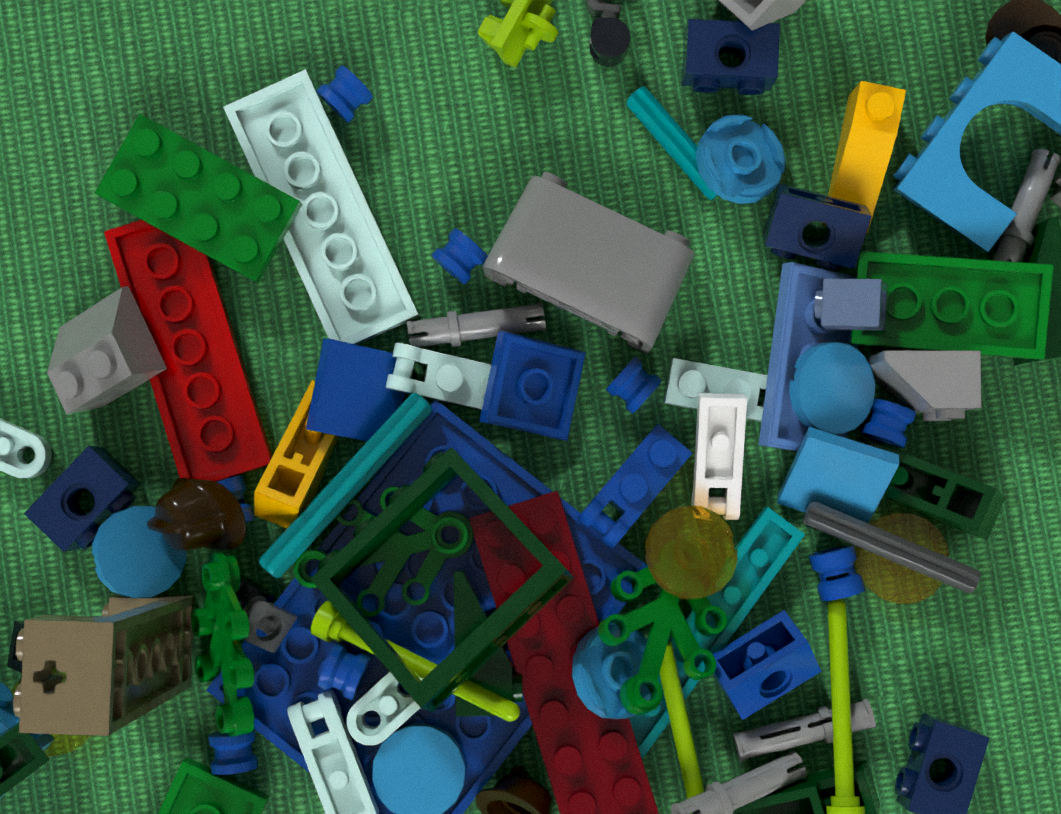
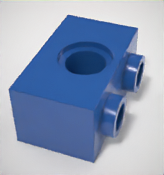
[713,610,821,720]

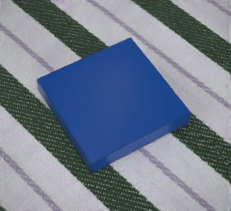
[479,331,586,441]
[306,338,405,441]

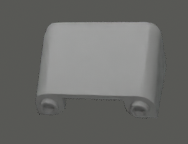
[482,172,695,354]

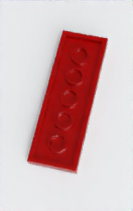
[104,220,273,482]

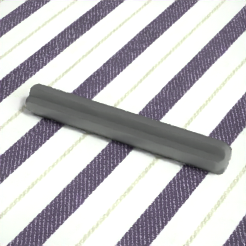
[803,502,981,593]

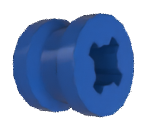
[316,65,374,124]
[431,228,488,285]
[606,356,663,414]
[860,398,917,448]
[318,642,371,701]
[208,728,258,775]

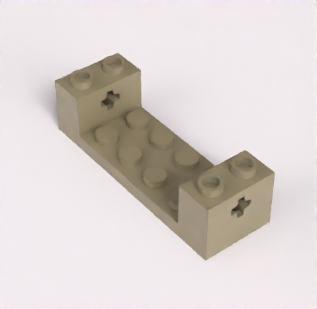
[13,595,195,736]

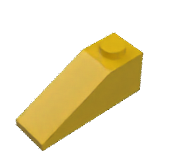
[822,81,906,234]
[254,380,339,528]

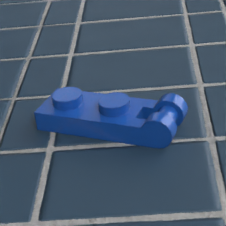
[576,424,692,549]

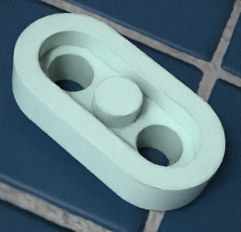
[0,418,52,478]
[347,672,423,745]

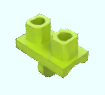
[478,0,559,68]

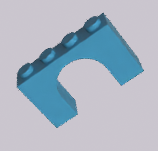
[892,31,1061,252]

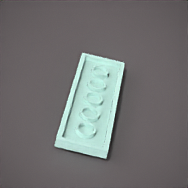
[223,69,420,345]

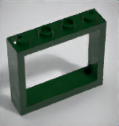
[310,447,574,712]

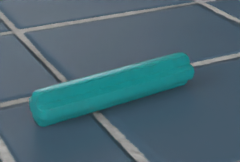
[626,87,718,200]

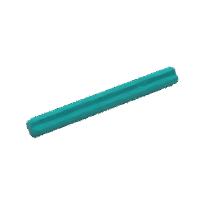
[259,393,432,578]

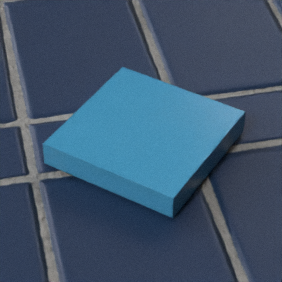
[777,427,899,523]

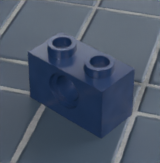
[681,19,780,95]
[763,184,872,271]
[24,446,141,552]
[895,713,990,814]

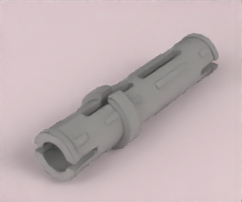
[992,149,1061,262]
[407,302,546,347]
[733,699,876,762]
[671,751,807,814]

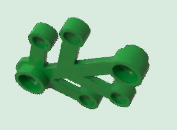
[294,487,474,617]
[598,540,727,715]
[191,552,254,737]

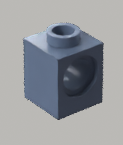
[814,279,888,331]

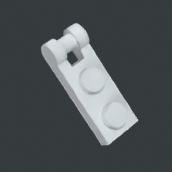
[691,393,747,520]

